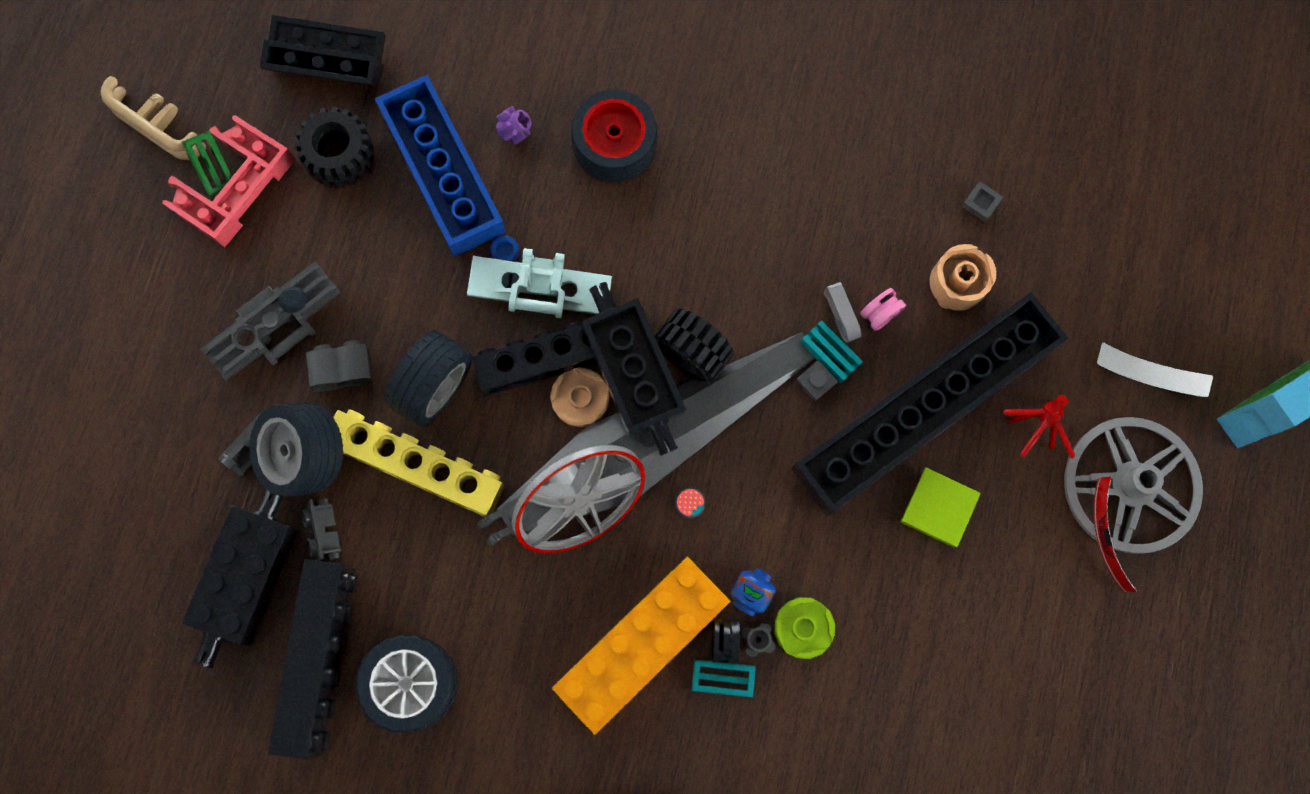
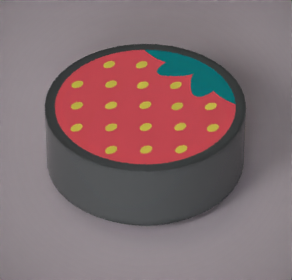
[675,488,706,519]

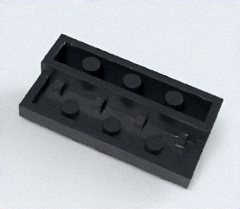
[259,15,386,87]

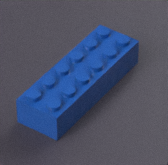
[375,75,506,257]

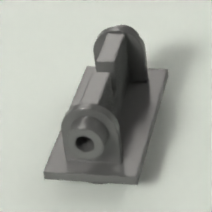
[218,413,261,477]
[301,499,341,561]

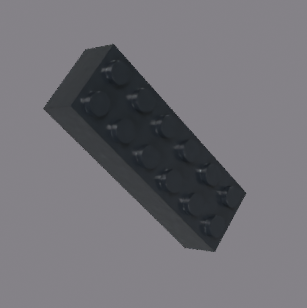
[268,559,358,759]

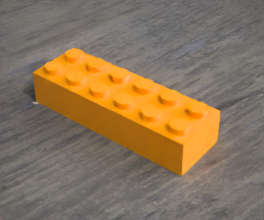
[552,556,731,735]

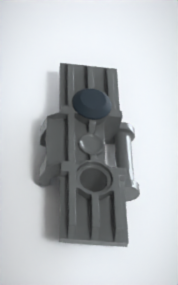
[200,261,341,381]

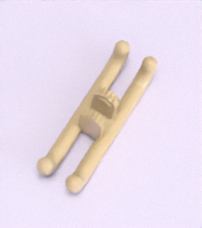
[100,76,206,160]

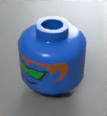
[730,568,776,616]

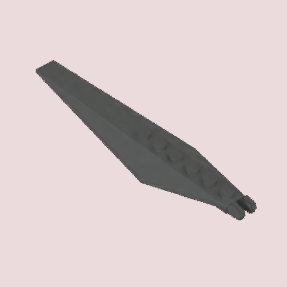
[477,332,816,546]

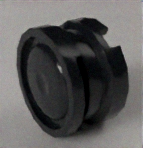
[712,619,740,663]

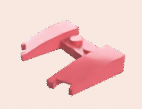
[162,115,296,248]

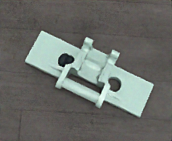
[467,248,612,319]

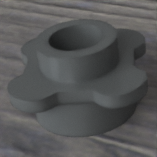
[741,623,776,657]

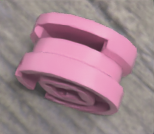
[860,288,907,332]

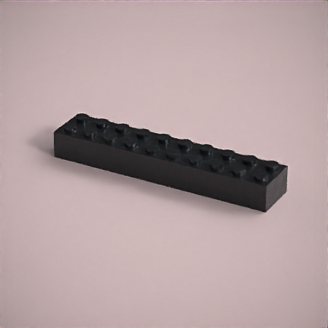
[791,292,1069,517]

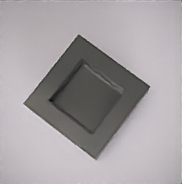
[961,181,1003,222]
[796,360,838,402]

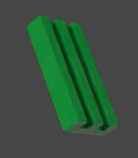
[181,131,232,196]

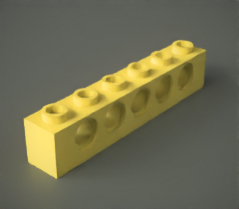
[333,409,505,517]

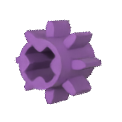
[496,106,531,145]

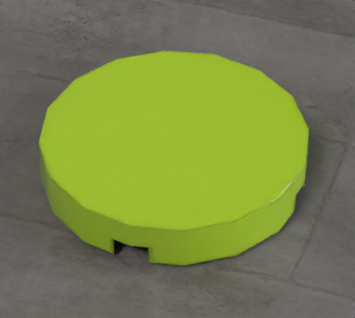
[774,597,835,659]

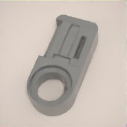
[824,282,861,343]

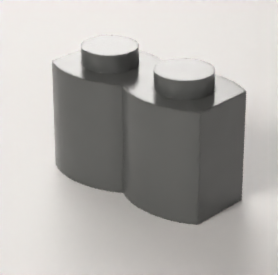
[306,340,374,392]

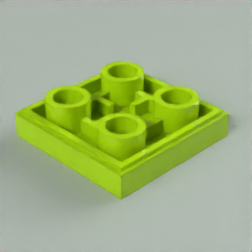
[900,467,981,548]

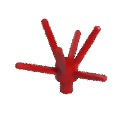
[1003,394,1075,459]

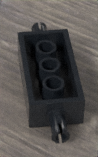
[581,282,686,456]
[182,489,298,668]

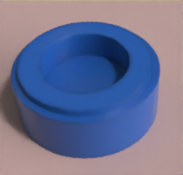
[490,236,520,262]

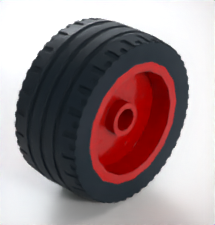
[571,89,658,183]

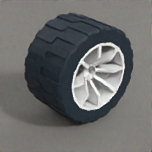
[355,635,458,733]

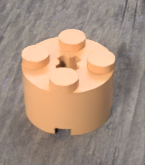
[930,244,996,311]

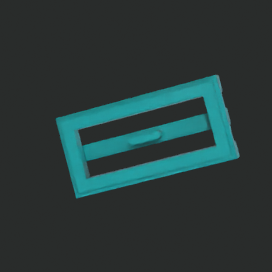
[800,320,863,383]
[691,659,756,698]

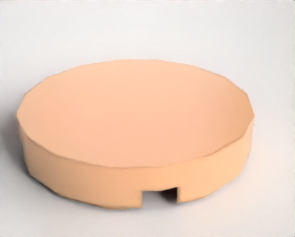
[550,367,610,427]

